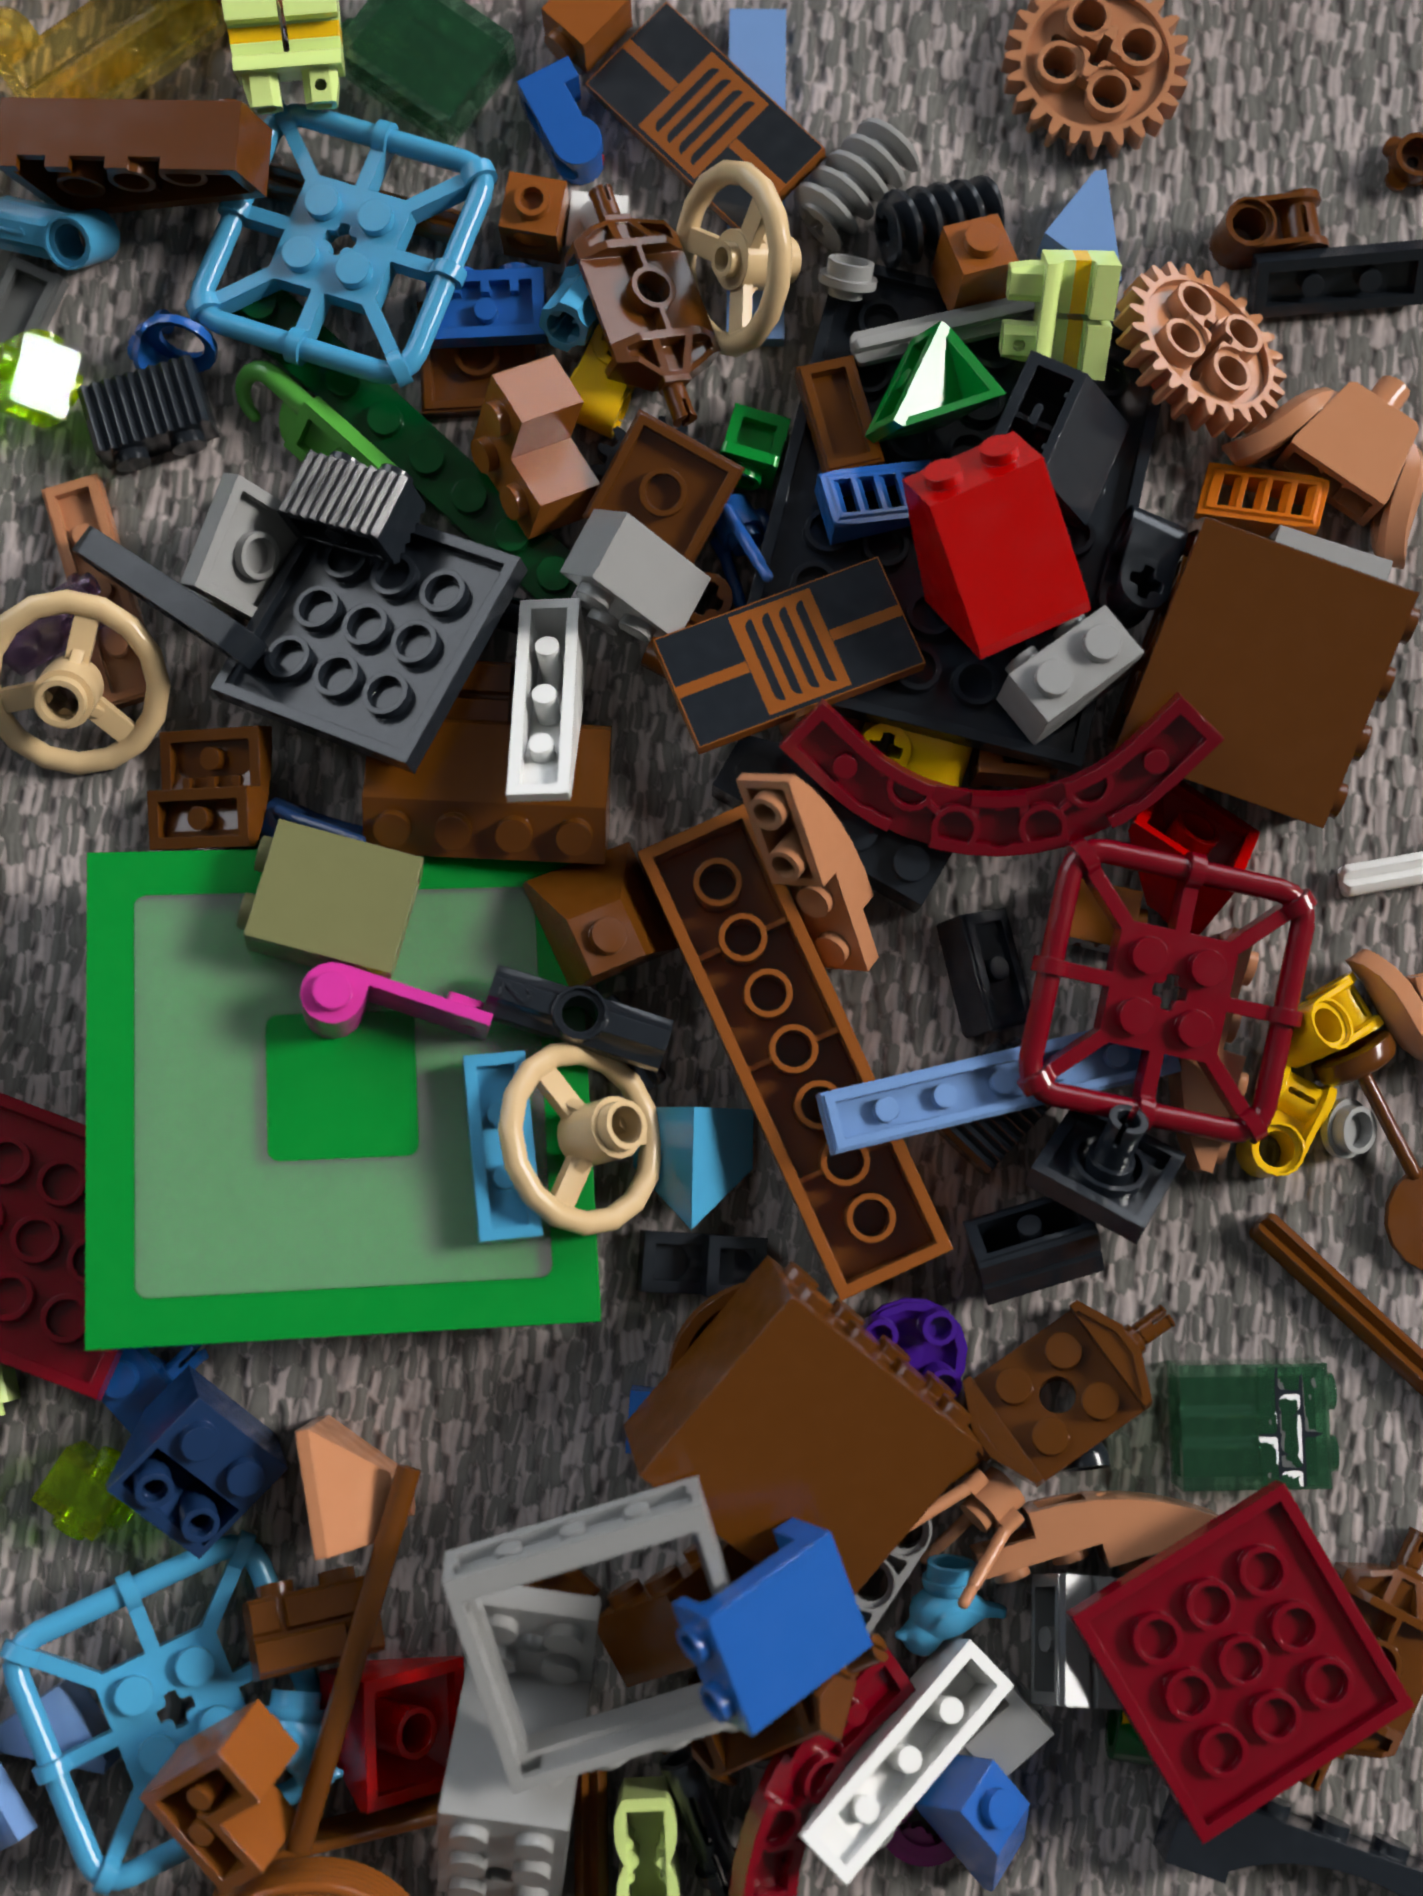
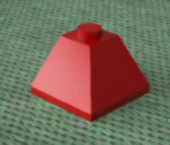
[1128,780,1261,935]
[319,1656,464,1814]

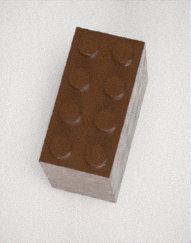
[1102,516,1420,829]
[623,1255,982,1596]

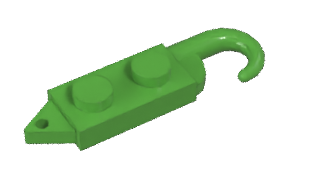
[235,360,396,469]

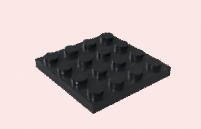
[210,523,528,774]

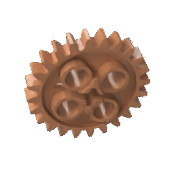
[1001,0,1191,160]
[1113,262,1286,438]

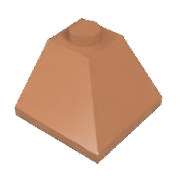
[295,1415,416,1560]

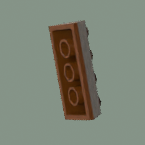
[362,718,612,864]

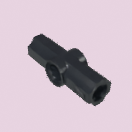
[483,964,674,1073]

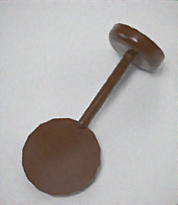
[1311,1030,1423,1271]

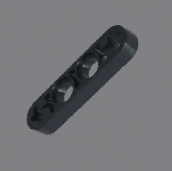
[71,525,268,671]

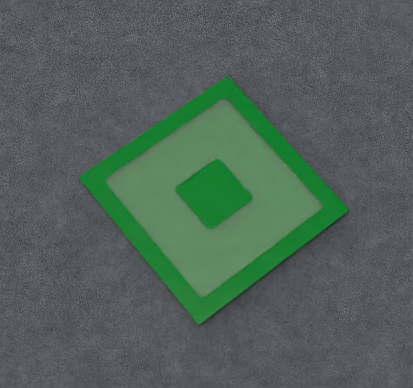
[85,849,601,1351]

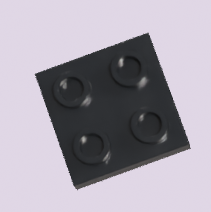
[1024,1104,1187,1245]

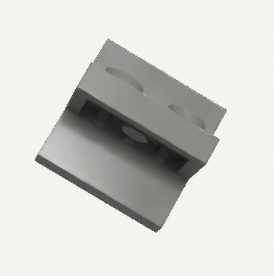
[180,472,299,621]

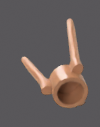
[909,1466,1026,1609]

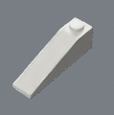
[506,598,588,802]
[798,1638,1015,1885]

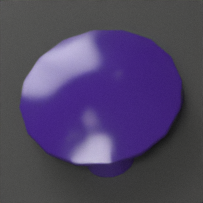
[863,1298,968,1399]

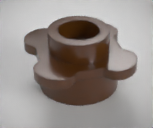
[1382,132,1423,192]

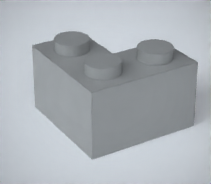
[560,509,711,642]

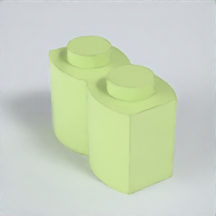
[614,1776,680,1896]

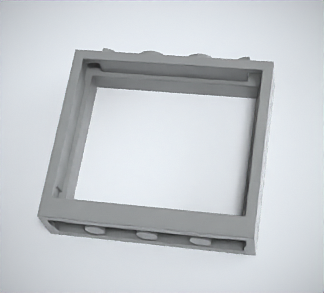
[441,1475,739,1794]

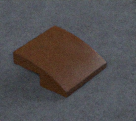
[147,725,272,850]

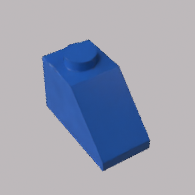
[914,1755,1030,1892]

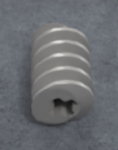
[793,117,920,252]

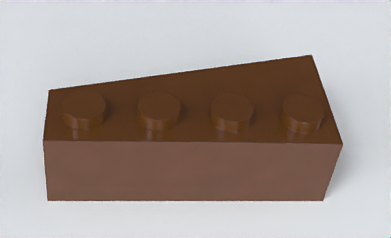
[0,97,272,214]

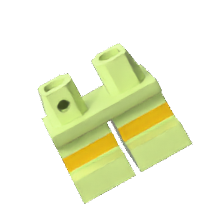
[221,0,345,115]
[999,249,1122,381]

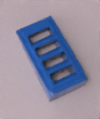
[814,459,931,545]

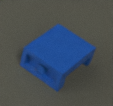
[672,1517,873,1736]

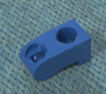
[517,56,604,185]

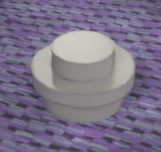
[818,254,878,301]
[1320,1098,1377,1159]

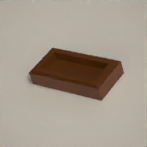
[794,355,885,473]

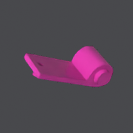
[300,962,493,1040]

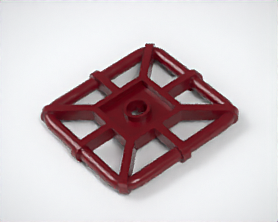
[1016,837,1318,1144]

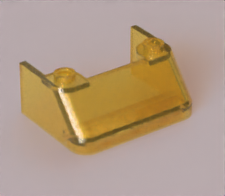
[0,0,227,99]

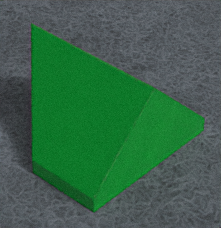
[864,320,1007,443]

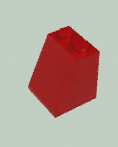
[902,431,1091,660]

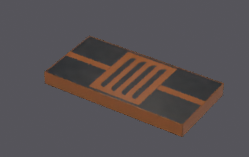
[585,1,827,229]
[653,556,926,755]

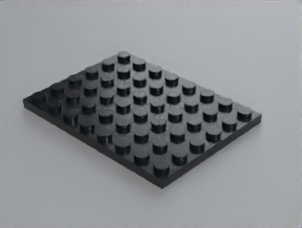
[747,264,1161,773]

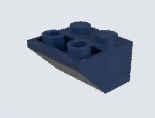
[105,1365,288,1559]

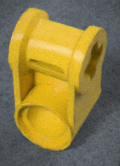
[569,323,635,439]
[860,721,973,787]
[1286,971,1384,1068]
[1236,1065,1337,1178]

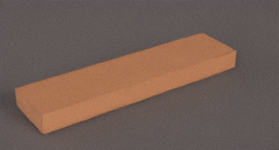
[41,473,146,709]

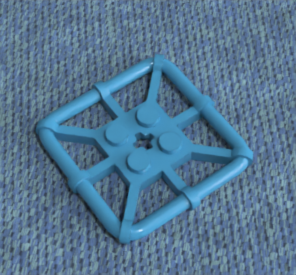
[185,100,498,388]
[0,1530,337,1896]

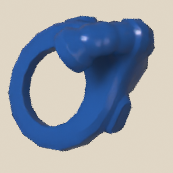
[127,309,218,372]

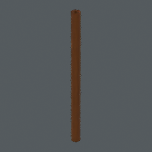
[285,1464,422,1856]

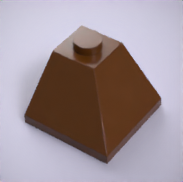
[523,842,678,987]

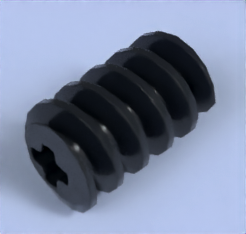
[874,175,1005,269]

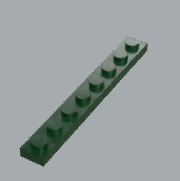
[232,267,577,600]

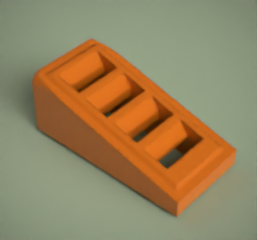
[1193,462,1331,538]

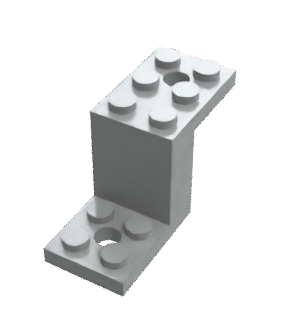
[437,1586,602,1896]

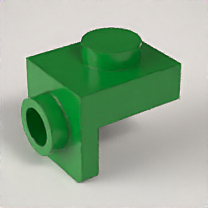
[720,403,791,491]

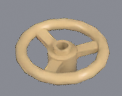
[676,160,802,357]
[0,589,171,775]
[498,1042,661,1236]

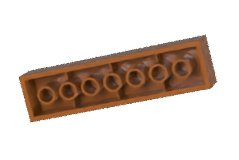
[637,804,953,1300]

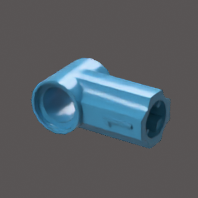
[0,195,120,270]
[538,264,599,352]

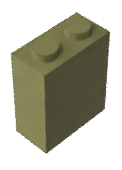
[236,819,424,980]

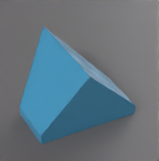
[633,1107,754,1230]

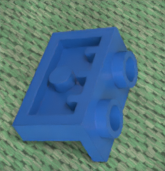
[426,262,547,349]

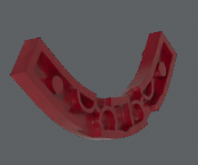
[779,691,1225,857]
[729,1648,916,1896]

